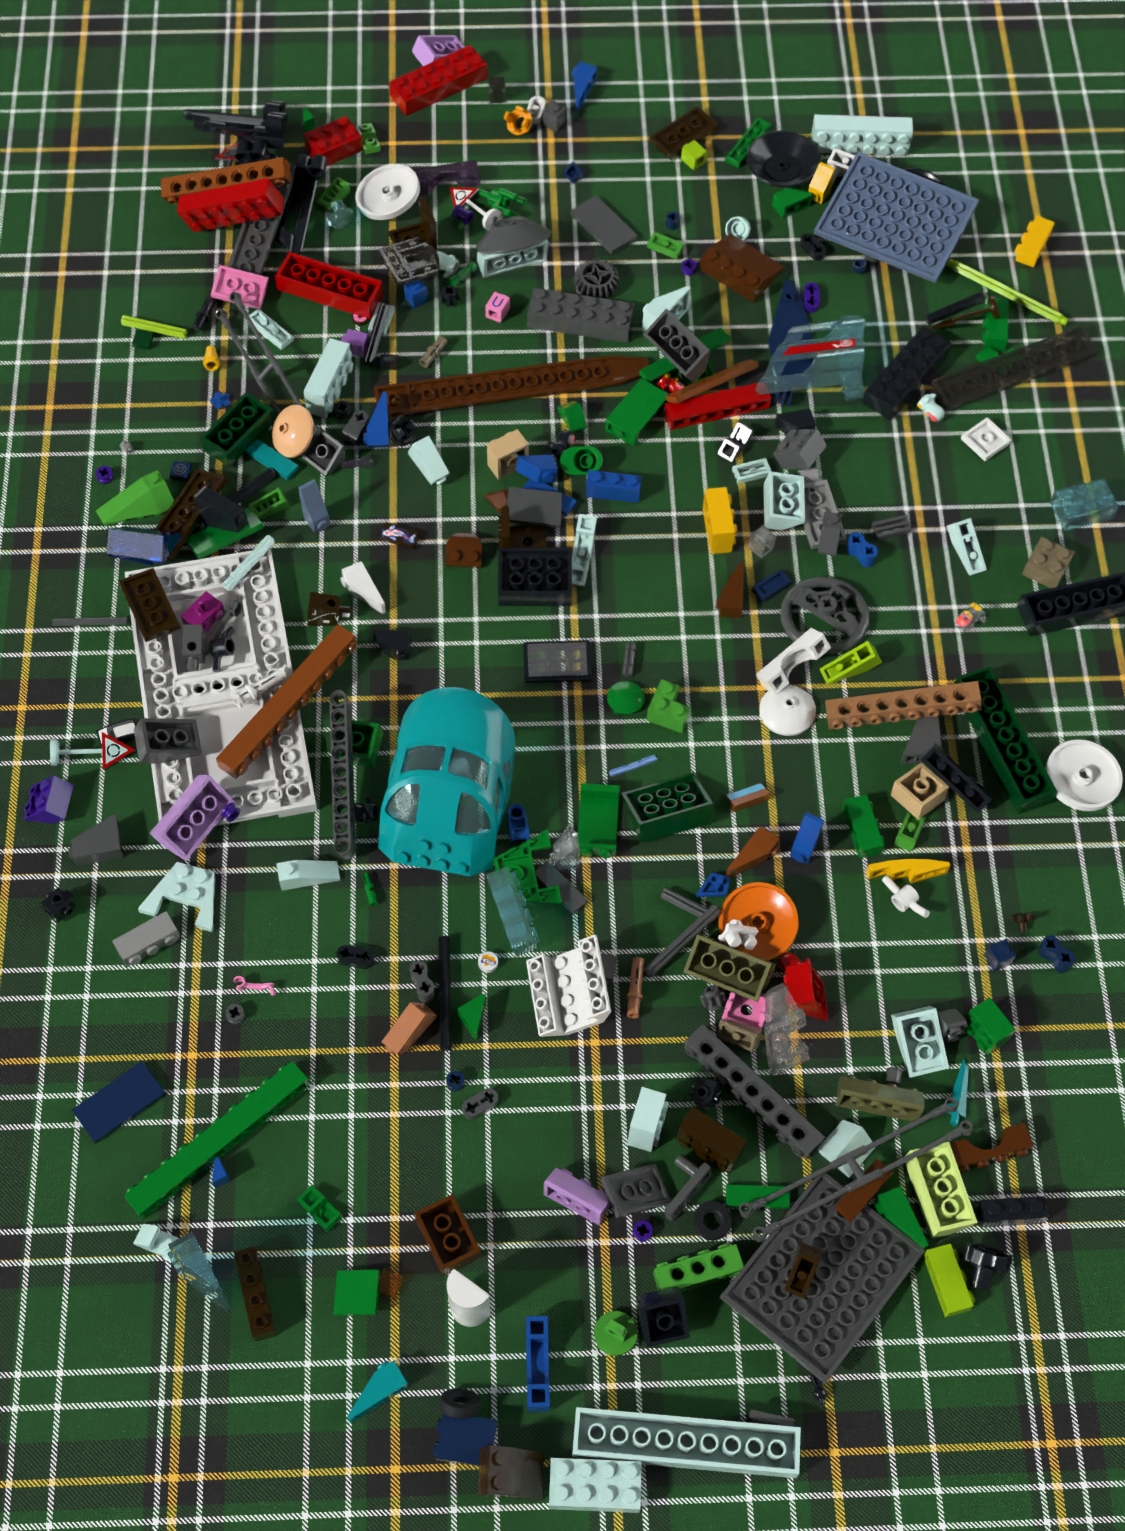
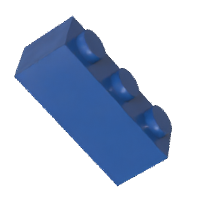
[586,470,641,503]

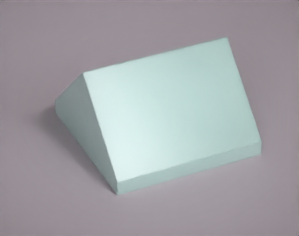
[816,1120,875,1178]

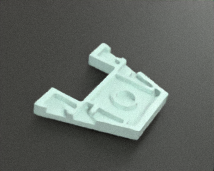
[138,862,215,932]

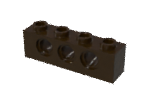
[234,1246,277,1342]

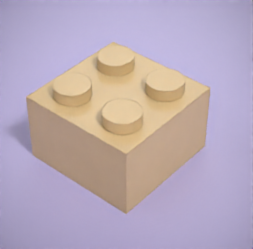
[487,429,529,480]
[891,762,949,820]

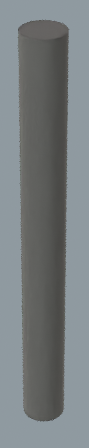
[52,617,128,626]

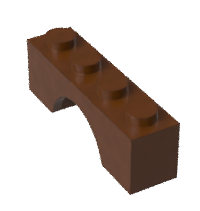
[950,1122,1034,1174]

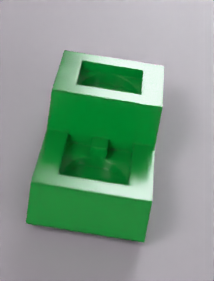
[296,1185,343,1233]

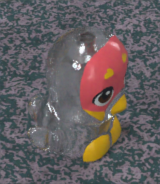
[956,602,986,631]

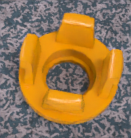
[504,106,532,136]

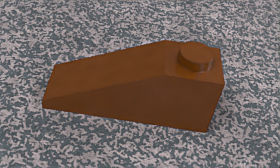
[716,562,744,618]
[834,1158,893,1222]

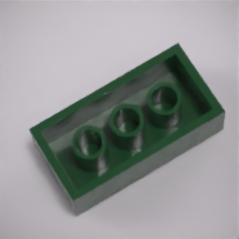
[200,392,275,468]

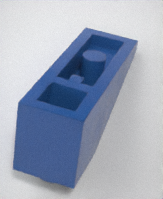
[572,61,597,111]
[364,392,390,448]
[790,812,824,864]

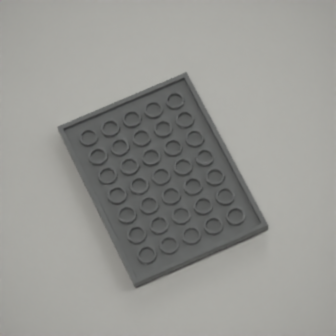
[720,1173,925,1384]

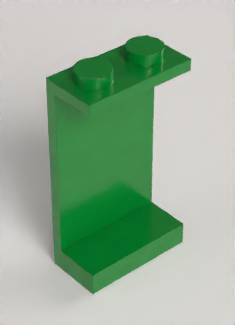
[605,379,669,447]
[577,783,620,858]

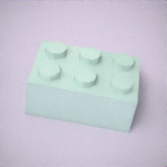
[627,1087,669,1152]

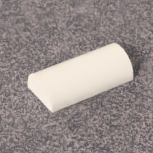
[447,1269,491,1327]

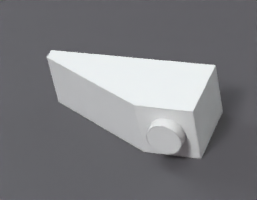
[340,561,386,614]

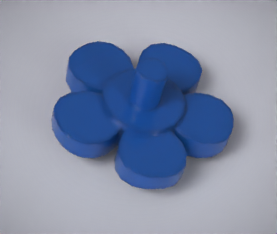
[210,392,230,409]

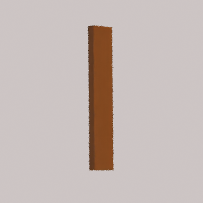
[665,359,759,403]

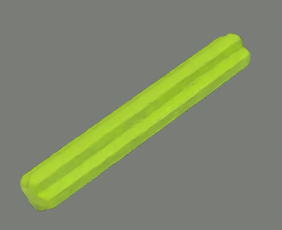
[121,315,187,339]

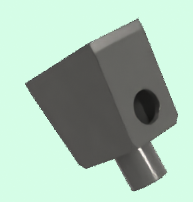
[182,625,207,671]

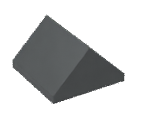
[301,427,345,476]

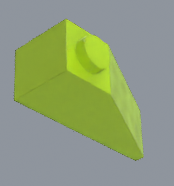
[820,641,882,685]

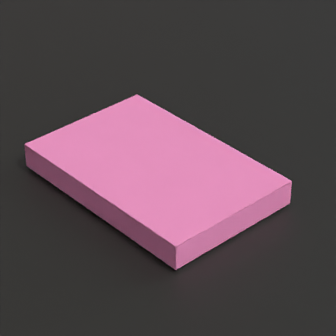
[211,265,269,310]

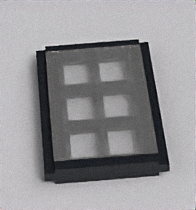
[523,640,592,683]

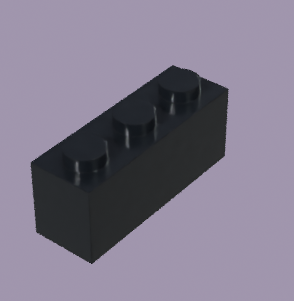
[977,1196,1048,1228]

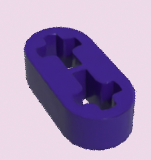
[803,282,820,313]

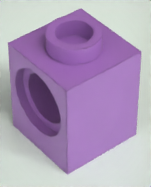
[341,329,369,358]

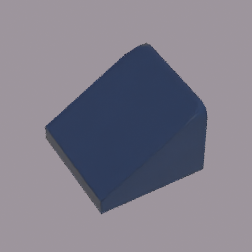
[562,161,587,184]

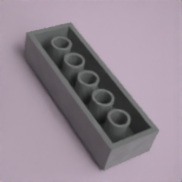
[527,288,634,343]

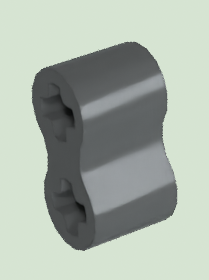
[410,961,435,1003]

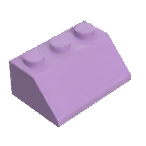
[544,1167,611,1225]

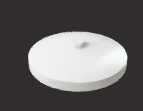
[355,164,420,220]
[1045,740,1123,811]

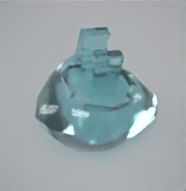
[327,199,353,229]

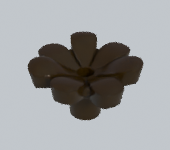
[1009,913,1036,931]

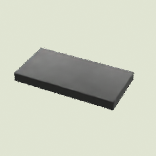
[570,195,638,255]

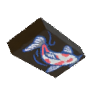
[379,522,420,550]

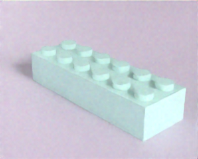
[811,114,913,156]

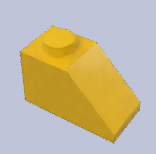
[808,162,835,204]

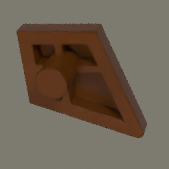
[484,489,508,514]

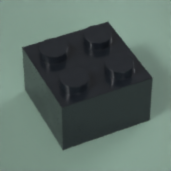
[636,1286,690,1347]

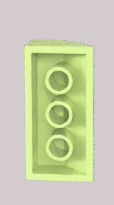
[905,1142,978,1239]

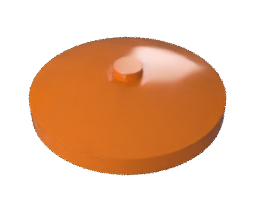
[718,882,799,961]

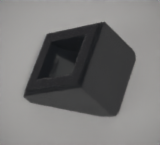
[380,354,399,370]

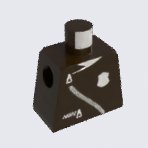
[307,592,350,626]

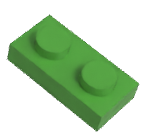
[647,232,684,259]

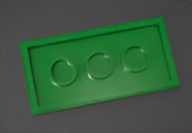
[185,508,264,559]

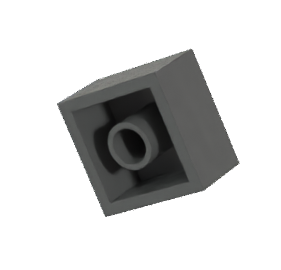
[773,429,827,469]

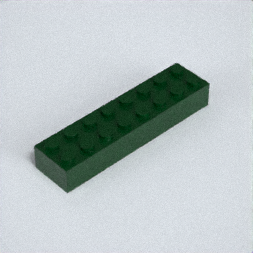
[954,666,1058,814]

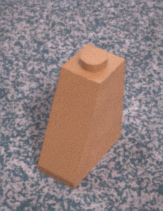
[382,1002,438,1055]

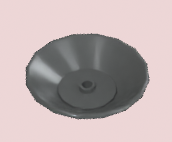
[476,216,551,254]

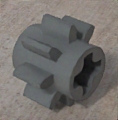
[700,985,726,1011]

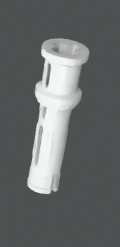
[231,668,288,708]

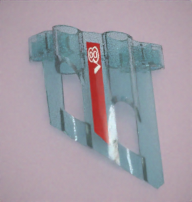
[755,314,865,402]

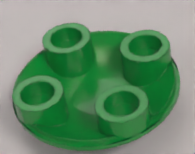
[607,681,645,715]

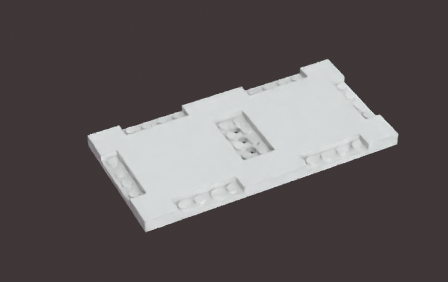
[125,547,317,826]

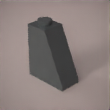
[901,716,942,764]
[68,815,124,866]

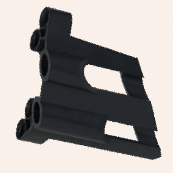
[235,140,328,255]

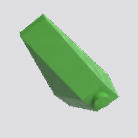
[96,470,174,525]

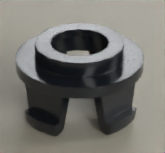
[388,415,417,446]

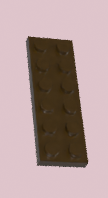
[141,469,228,561]

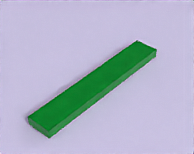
[639,327,731,384]

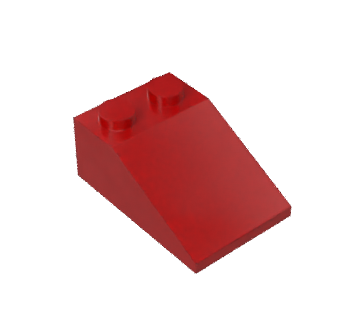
[783,963,829,1021]

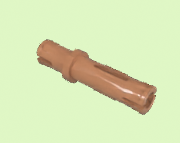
[626,957,644,1018]

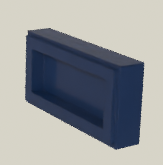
[752,569,792,603]

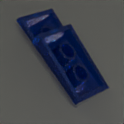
[107,526,181,565]

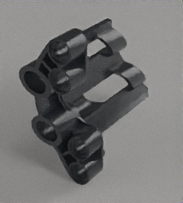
[183,100,288,150]

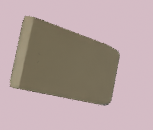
[716,1019,763,1052]

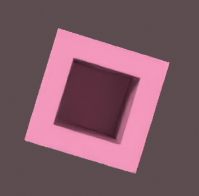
[485,292,510,323]

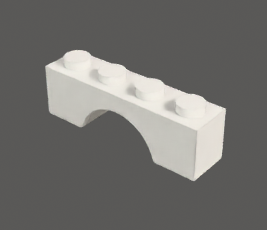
[756,628,831,695]

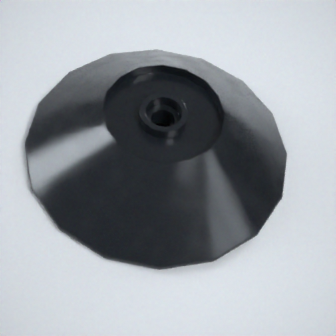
[746,130,821,188]

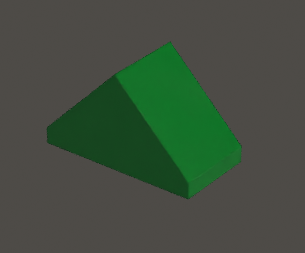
[557,401,587,434]
[458,994,486,1039]

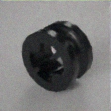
[335,401,351,419]

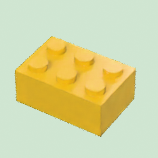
[702,487,737,554]

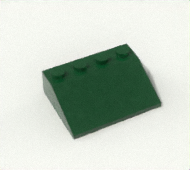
[621,772,715,843]

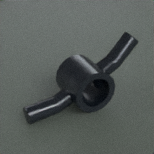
[208,627,235,672]

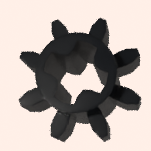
[439,285,460,307]

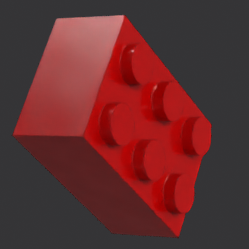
[303,116,363,166]

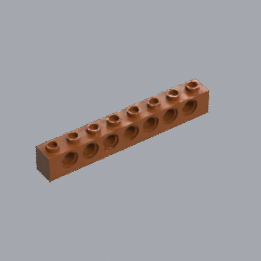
[161,157,291,204]

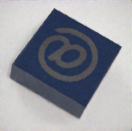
[169,461,192,481]

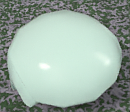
[725,216,751,241]

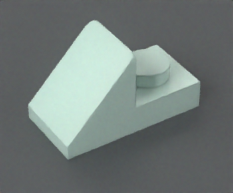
[133,1224,182,1261]

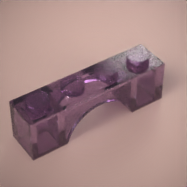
[413,160,480,196]

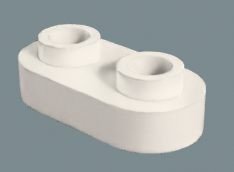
[527,96,545,124]

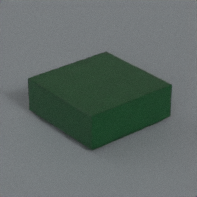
[132,330,154,350]

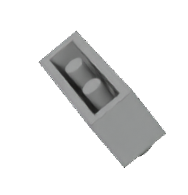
[112,911,180,967]

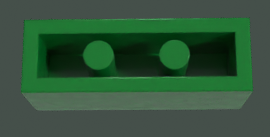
[981,298,1009,351]
[842,795,885,859]

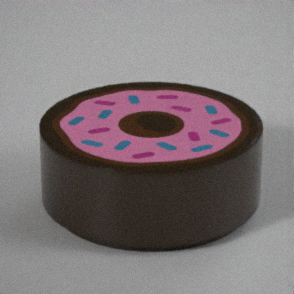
[352,314,369,326]

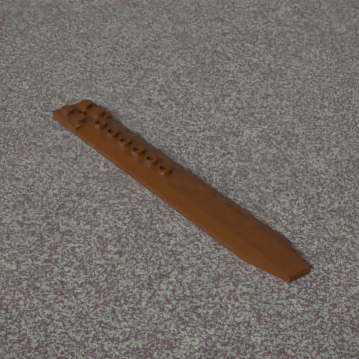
[374,355,649,418]

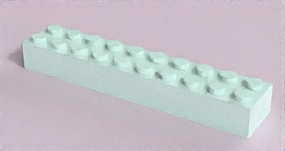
[572,1407,801,1478]

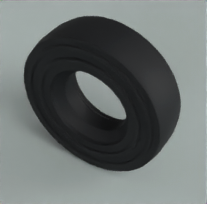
[693,1201,732,1241]
[440,1388,480,1419]

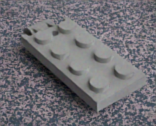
[797,467,847,549]

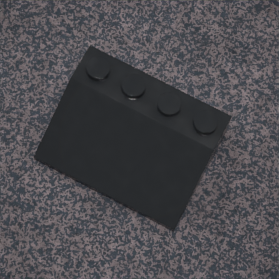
[498,548,572,606]

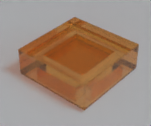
[379,1269,404,1299]

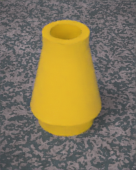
[203,346,220,371]

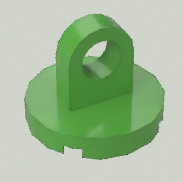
[594,1311,637,1356]

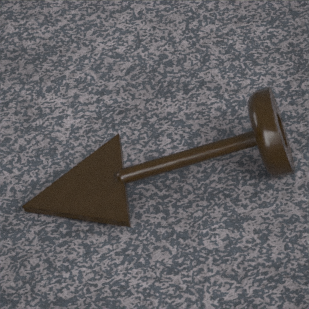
[927,295,1000,330]

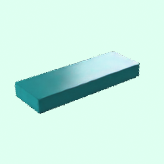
[246,439,299,480]

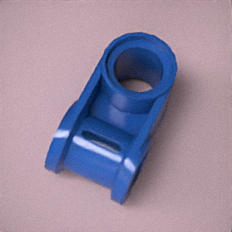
[508,804,530,843]

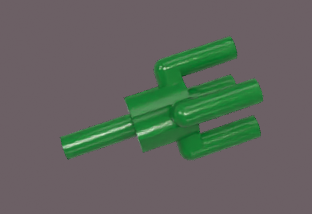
[476,188,527,217]

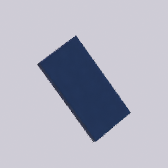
[72,1061,166,1144]

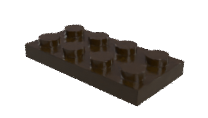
[649,106,719,160]
[119,568,181,642]

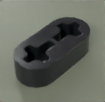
[800,233,826,261]
[336,945,375,969]

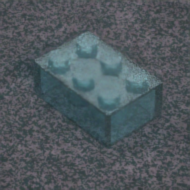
[1050,478,1119,531]

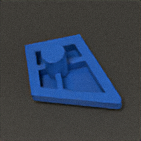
[696,872,731,897]

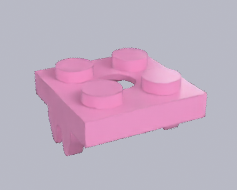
[722,992,773,1029]

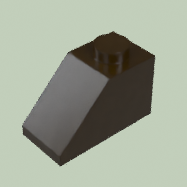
[784,1242,822,1299]

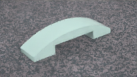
[572,514,597,586]

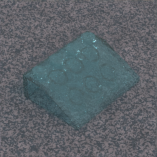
[167,1232,232,1312]

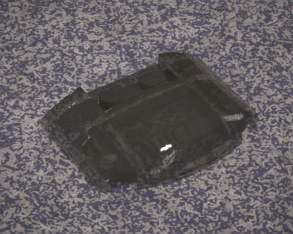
[378,237,440,286]

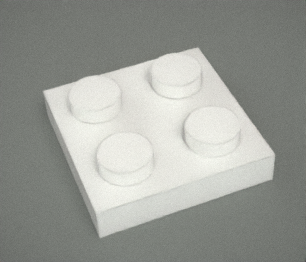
[961,417,1012,461]

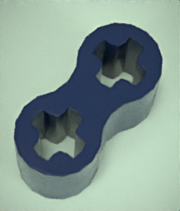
[1038,935,1076,973]

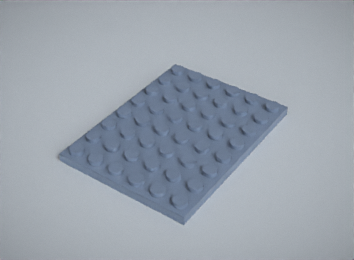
[814,152,979,283]

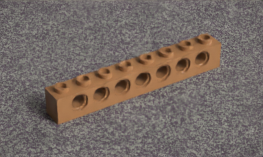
[825,681,981,729]

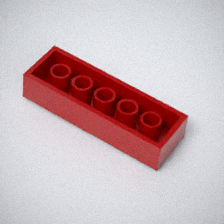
[389,45,488,116]
[177,178,284,232]
[275,252,384,319]

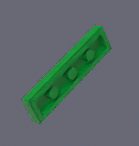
[725,117,771,168]

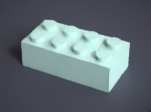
[304,338,353,418]
[549,1458,641,1513]

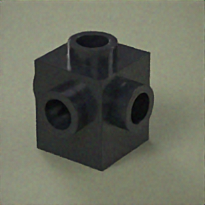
[41,887,76,923]
[690,1076,722,1110]

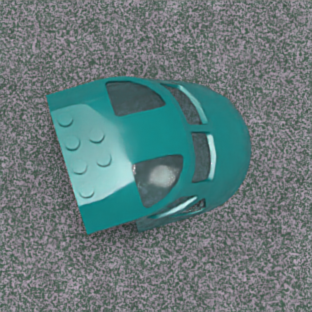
[378,687,516,876]

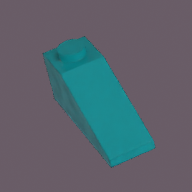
[347,1360,408,1424]

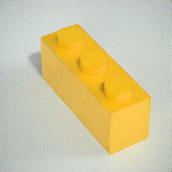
[1014,215,1055,268]

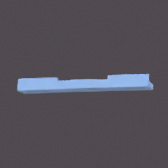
[609,755,658,777]

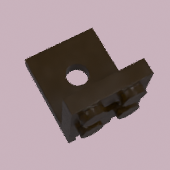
[389,198,438,260]
[498,506,546,548]

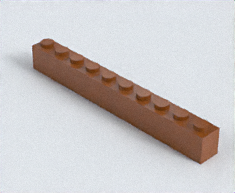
[216,624,357,779]

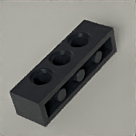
[921,743,992,813]

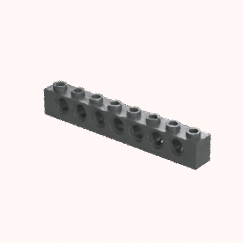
[684,1024,825,1160]

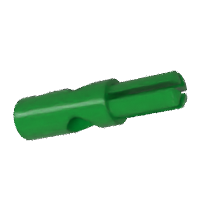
[363,873,378,906]

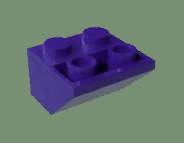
[24,776,74,824]

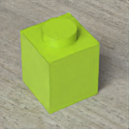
[681,140,707,170]

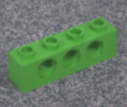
[653,1243,744,1293]

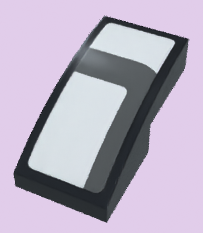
[96,718,137,747]

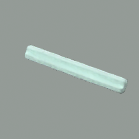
[222,535,274,591]

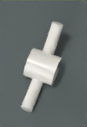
[882,875,930,918]

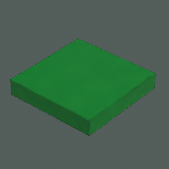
[333,1270,381,1316]

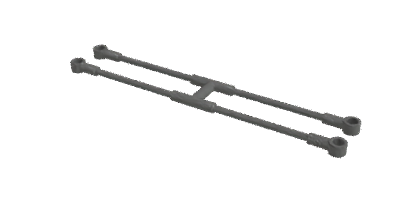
[215,291,321,453]
[739,1097,973,1242]

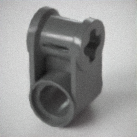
[341,410,369,446]

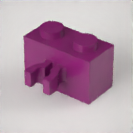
[181,591,225,633]

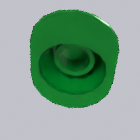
[560,446,603,475]

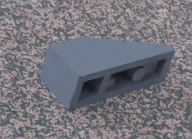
[298,479,330,533]

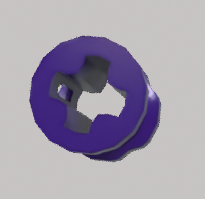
[452,204,474,225]

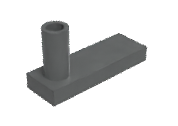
[664,1154,712,1222]

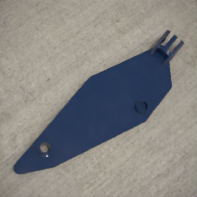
[768,280,817,406]

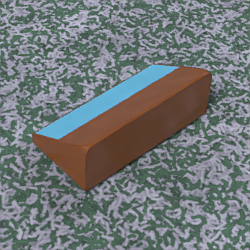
[726,783,770,812]

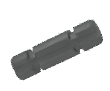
[622,642,636,677]

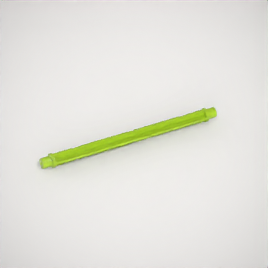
[947,259,1069,326]

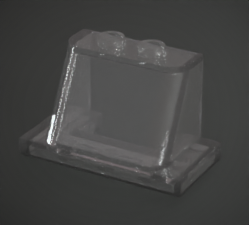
[764,983,809,1076]

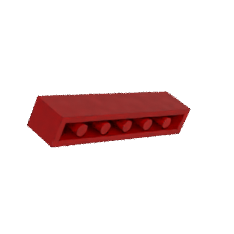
[664,381,771,430]

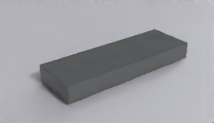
[535,861,588,915]

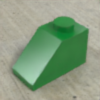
[772,188,812,218]

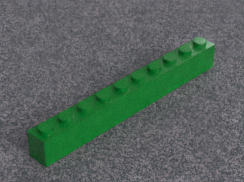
[124,1061,310,1220]

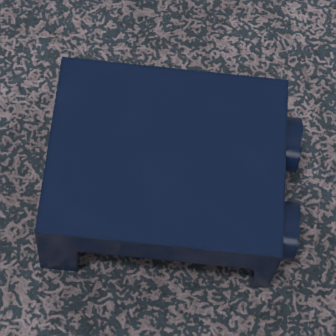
[433,1413,497,1466]

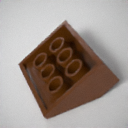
[700,234,784,303]

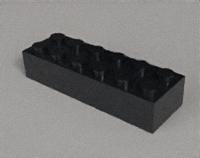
[862,326,952,421]
[1017,572,1125,637]

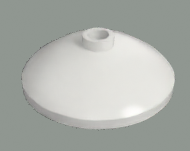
[759,685,816,736]

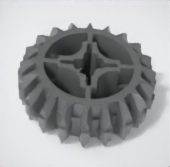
[574,258,619,299]

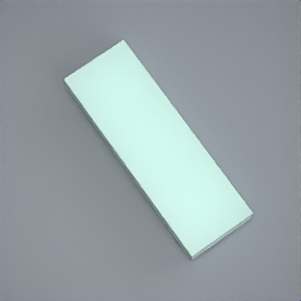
[246,308,294,350]

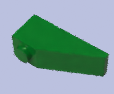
[874,1186,929,1250]

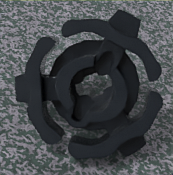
[959,1242,1013,1291]

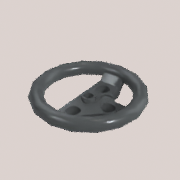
[781,577,869,655]

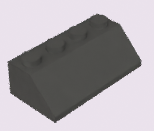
[643,308,711,383]

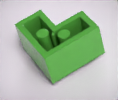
[647,679,690,733]

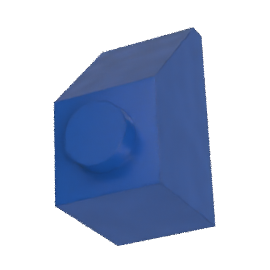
[516,455,558,483]

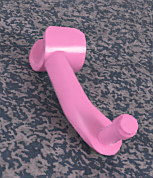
[234,976,276,996]

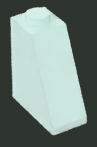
[408,436,450,485]

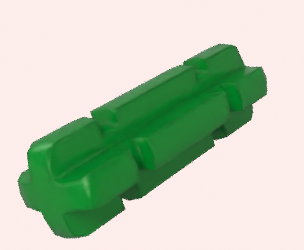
[449,262,477,286]

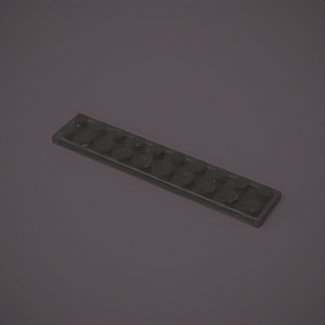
[931,325,1098,411]

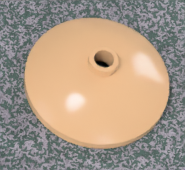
[272,405,314,458]

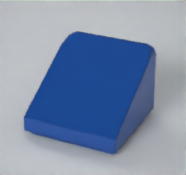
[212,1157,230,1188]

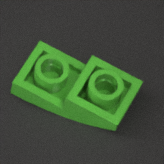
[356,123,381,155]

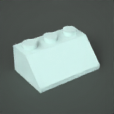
[764,471,805,530]

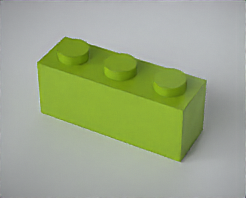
[923,1243,974,1318]

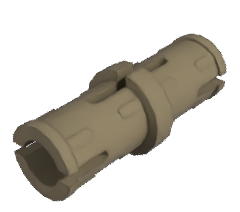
[419,336,448,368]

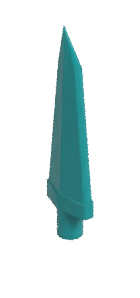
[947,1058,969,1126]

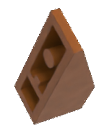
[726,826,780,878]

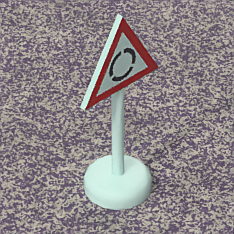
[50,732,135,770]

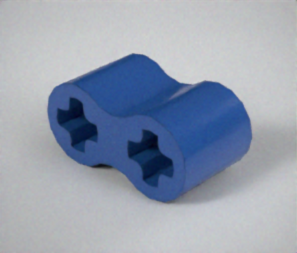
[846,532,878,567]

